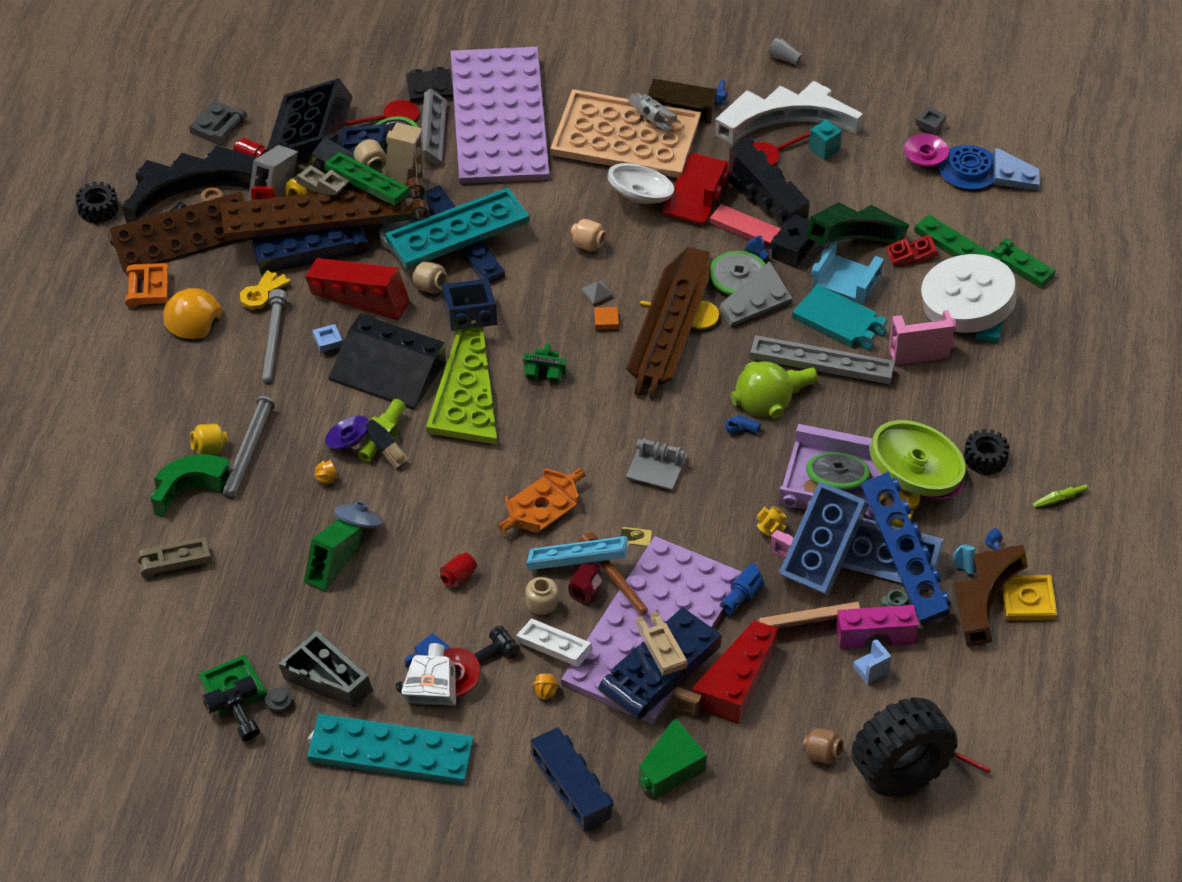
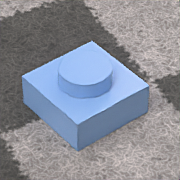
[312,324,343,353]

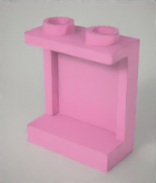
[889,310,956,366]

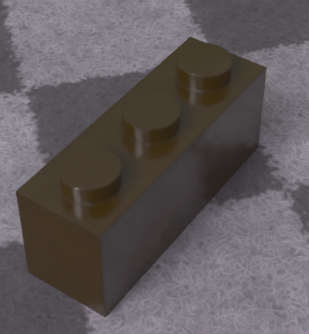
[648,78,718,123]

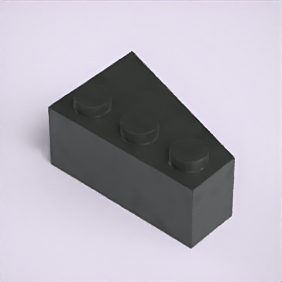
[278,630,373,708]

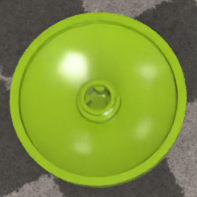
[869,420,966,496]

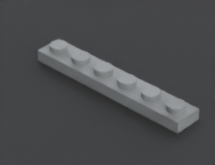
[750,335,895,384]

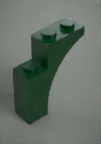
[805,202,909,246]

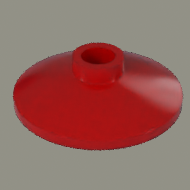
[443,648,481,697]

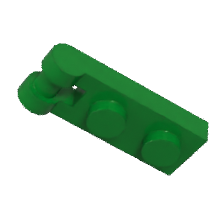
[990,238,1056,289]

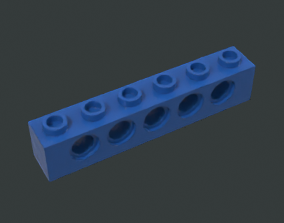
[861,472,952,625]

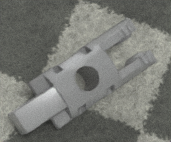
[628,93,677,133]

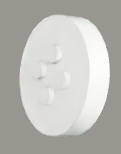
[921,254,1017,333]

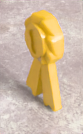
[240,270,291,310]

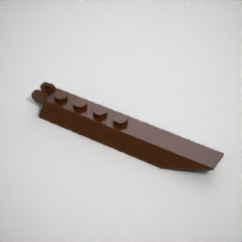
[626,247,709,398]

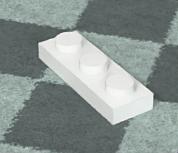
[516,619,593,667]

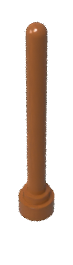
[578,532,648,615]

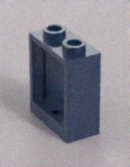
[442,279,498,331]

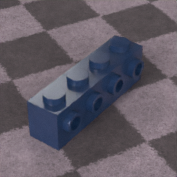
[531,727,614,832]

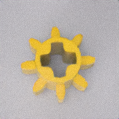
[757,506,787,537]

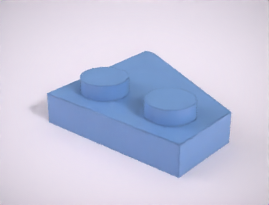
[993,148,1040,191]

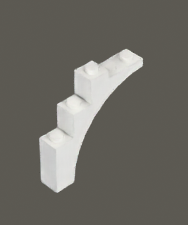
[715,81,863,145]

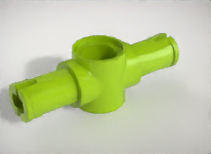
[358,399,406,462]

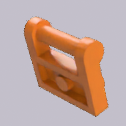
[125,263,169,308]

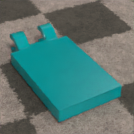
[792,284,887,350]

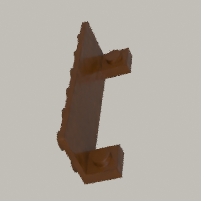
[108,191,244,272]

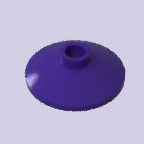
[325,415,369,450]

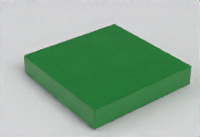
[198,655,267,717]

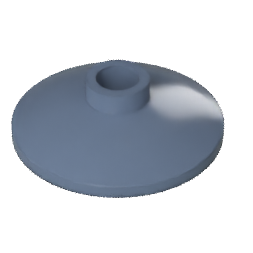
[334,501,383,528]

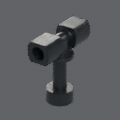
[202,675,260,741]

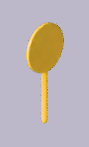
[640,300,719,329]

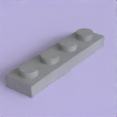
[422,88,447,166]

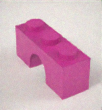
[836,605,918,649]

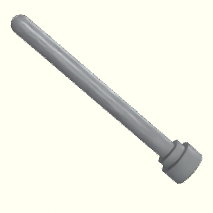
[262,289,288,383]

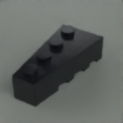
[728,136,810,225]

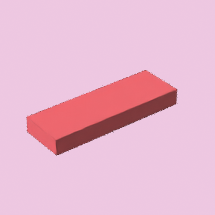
[710,204,781,248]

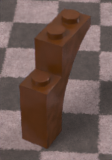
[954,545,1028,647]

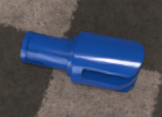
[720,564,765,615]

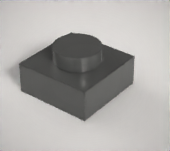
[916,107,947,134]

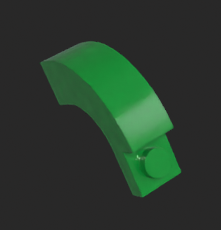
[151,454,231,517]

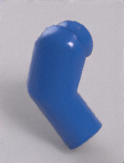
[725,415,761,434]

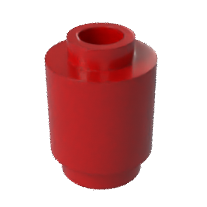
[233,137,268,158]
[440,552,477,588]

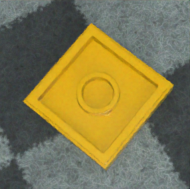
[1001,575,1057,621]

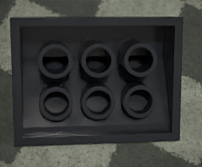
[267,78,353,162]
[329,313,446,410]

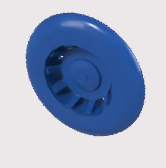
[938,145,993,190]

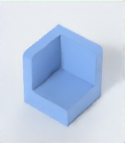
[853,639,891,685]

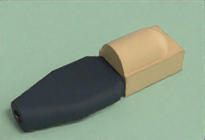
[365,419,408,469]

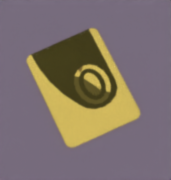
[621,527,652,546]

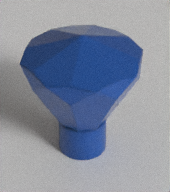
[745,235,770,261]

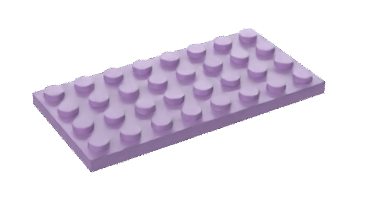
[451,47,549,184]
[561,536,741,725]

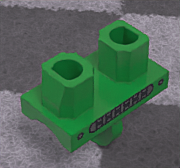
[523,343,568,383]

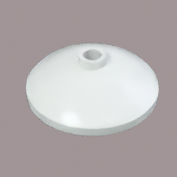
[607,163,674,204]

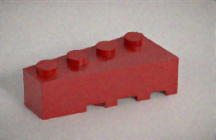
[305,258,410,321]
[692,620,778,724]

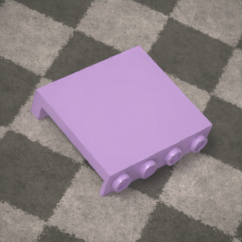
[778,424,882,521]

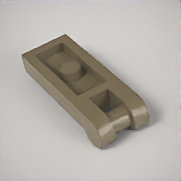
[137,537,211,578]

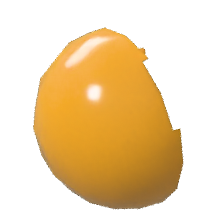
[163,288,223,339]

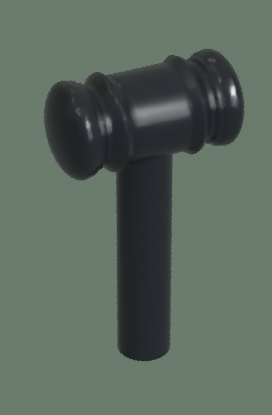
[474,625,520,663]

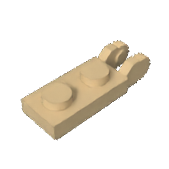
[635,612,687,676]

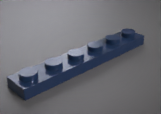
[420,185,505,283]

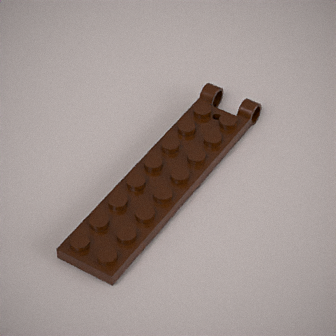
[220,177,429,241]

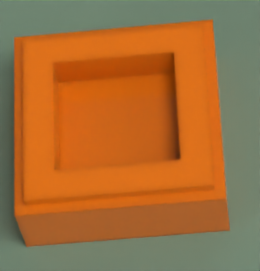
[594,307,619,330]

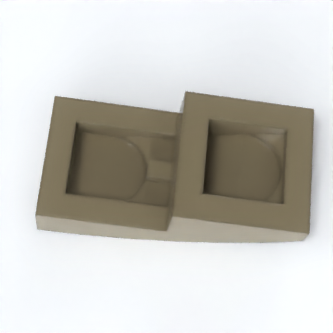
[296,165,349,195]

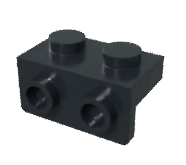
[406,67,453,101]

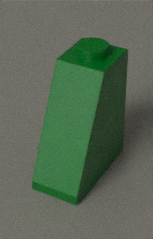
[304,519,363,591]
[638,719,707,799]

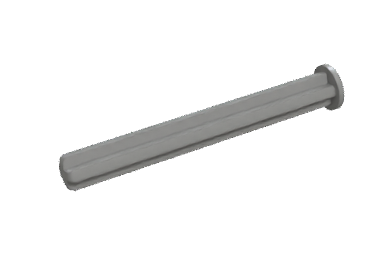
[223,396,275,497]

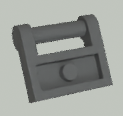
[189,100,247,145]

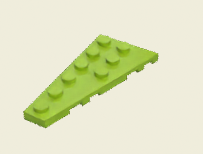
[426,327,497,445]

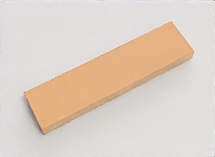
[757,602,860,629]

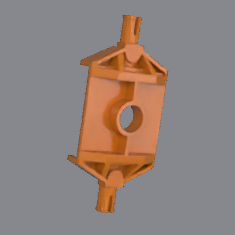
[497,468,586,534]

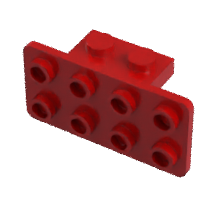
[663,153,730,225]

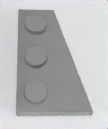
[719,261,792,327]

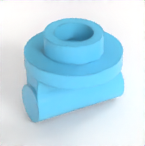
[953,544,976,574]

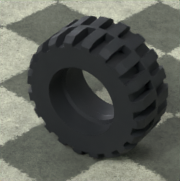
[852,697,958,797]

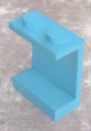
[811,241,884,305]

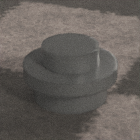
[265,688,292,713]

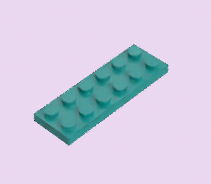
[385,187,530,269]
[307,713,473,785]

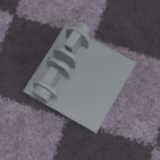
[626,438,687,490]

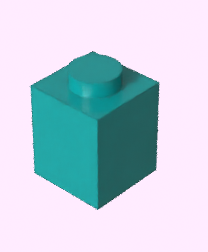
[809,119,842,160]

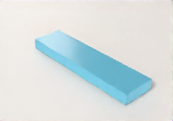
[527,536,629,570]

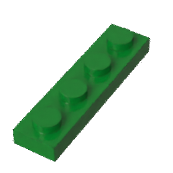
[324,152,410,206]
[914,214,1001,261]

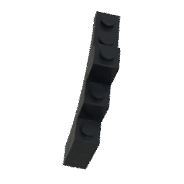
[122,145,257,223]

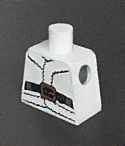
[401,643,456,706]

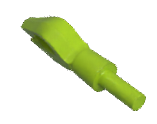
[1033,484,1088,508]

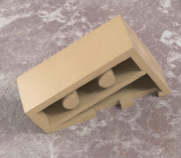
[385,123,424,206]

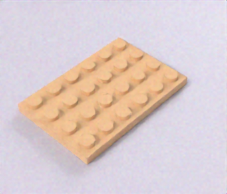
[550,89,701,178]

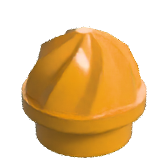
[314,460,339,484]
[533,674,559,700]

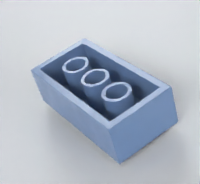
[779,481,869,597]

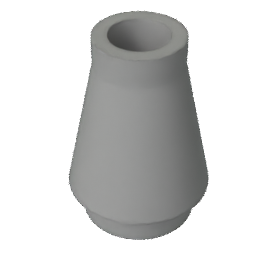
[768,38,802,65]

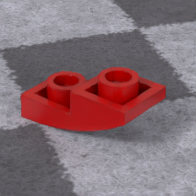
[885,234,939,266]

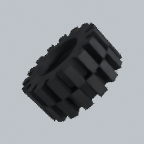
[75,182,119,223]
[964,429,1010,475]

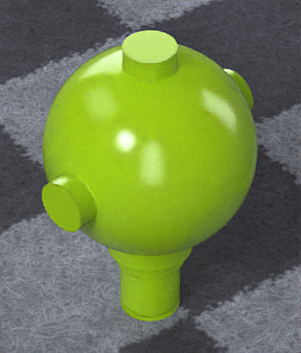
[730,361,818,419]

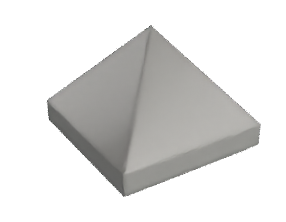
[581,280,613,305]

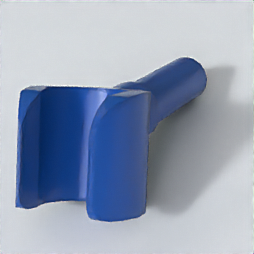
[715,80,728,104]
[985,528,1003,550]

